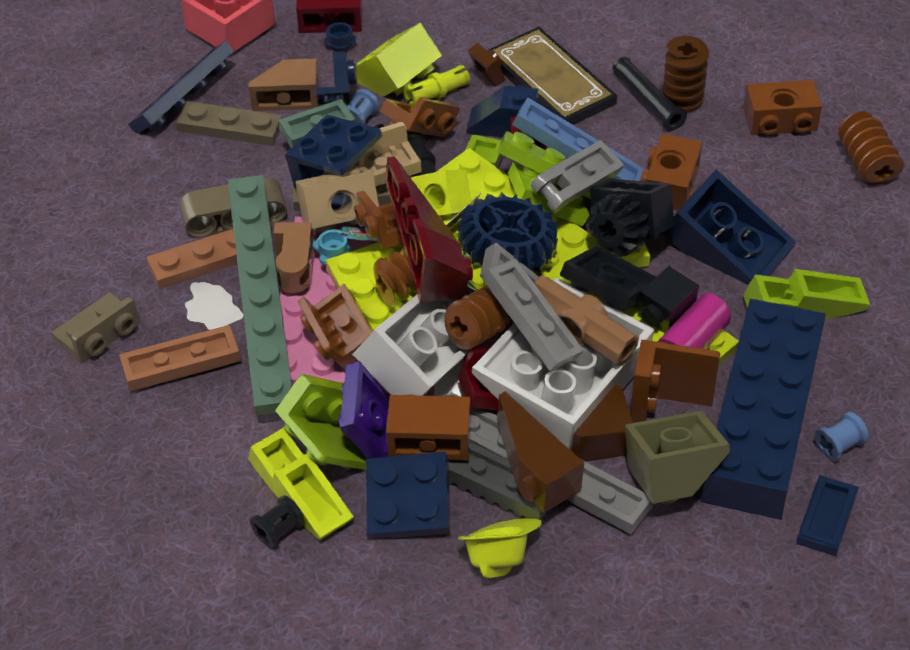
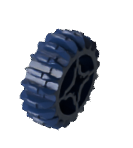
[458,192,558,272]

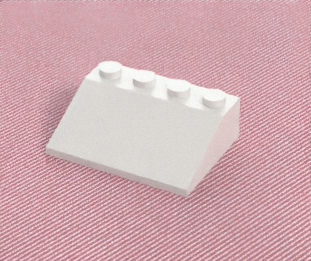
[472,277,654,450]

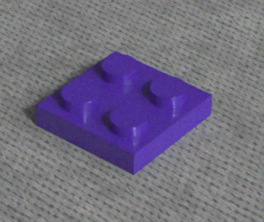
[338,361,390,459]

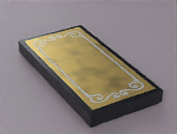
[487,27,617,125]

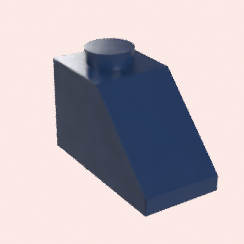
[466,86,538,138]

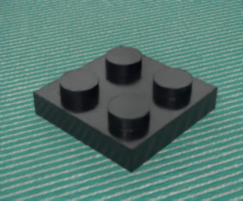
[560,245,656,310]

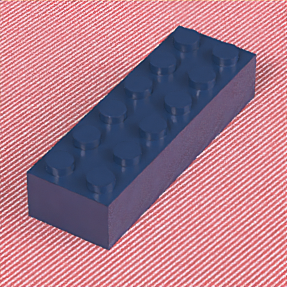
[701,298,826,520]

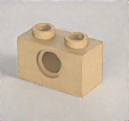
[295,167,379,232]

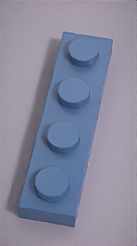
[512,97,644,181]

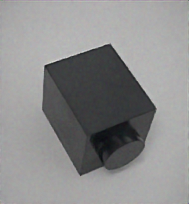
[637,266,699,334]

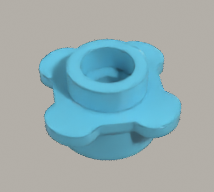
[313,229,354,265]

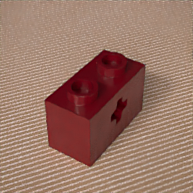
[296,0,363,33]

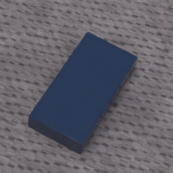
[796,475,859,556]

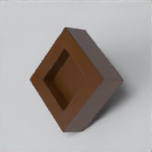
[468,42,506,87]

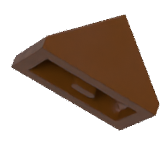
[571,385,633,461]

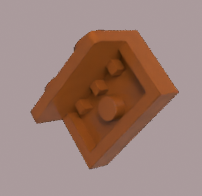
[380,97,460,138]
[354,191,404,249]
[298,284,374,369]

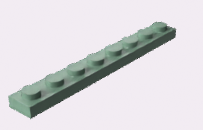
[228,175,292,416]

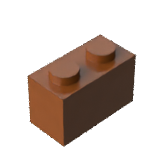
[386,394,471,460]

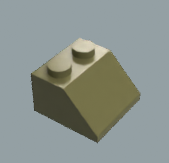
[625,410,730,504]

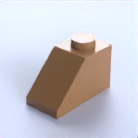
[249,58,319,111]

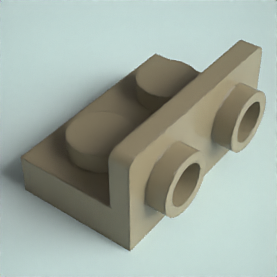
[51,292,140,364]

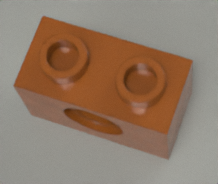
[743,80,822,135]
[640,133,703,211]

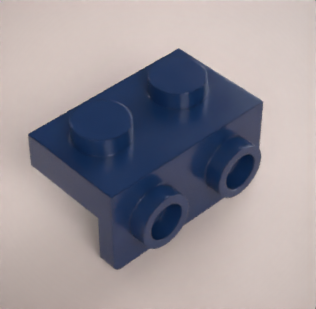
[315,51,357,104]

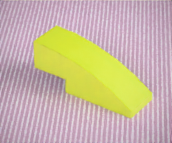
[248,427,354,541]

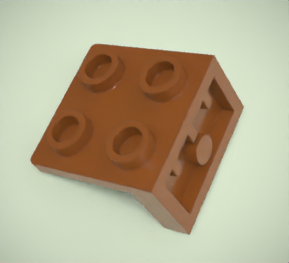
[631,339,720,423]

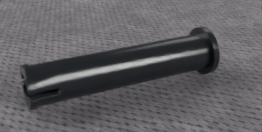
[612,57,687,132]

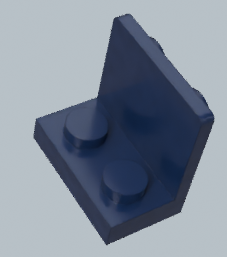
[285,115,382,188]

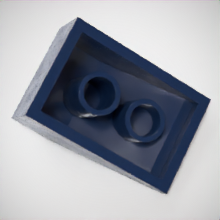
[662,169,796,285]

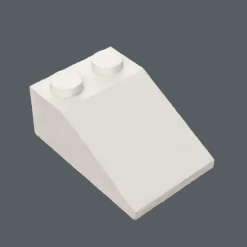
[352,295,477,396]

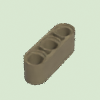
[180,177,287,238]

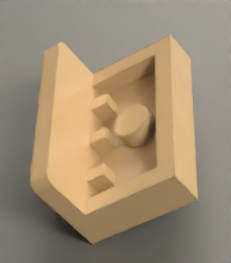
[349,122,422,186]

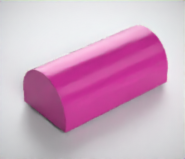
[657,293,731,349]

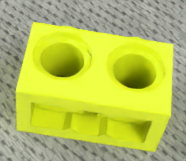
[411,169,471,222]

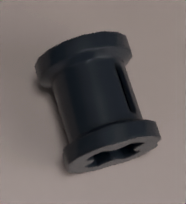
[250,495,305,549]

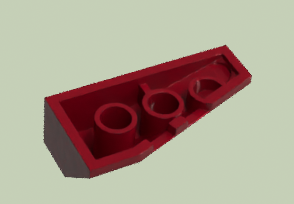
[385,156,473,304]

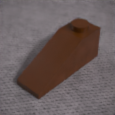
[497,391,584,513]

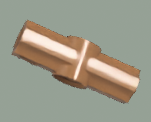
[533,275,639,365]

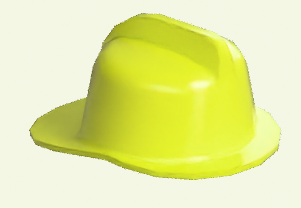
[458,518,542,578]

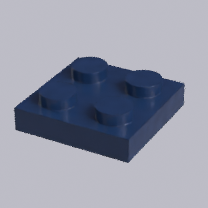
[366,451,451,540]

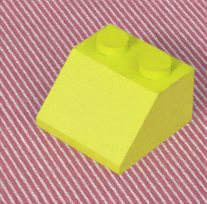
[356,23,442,97]

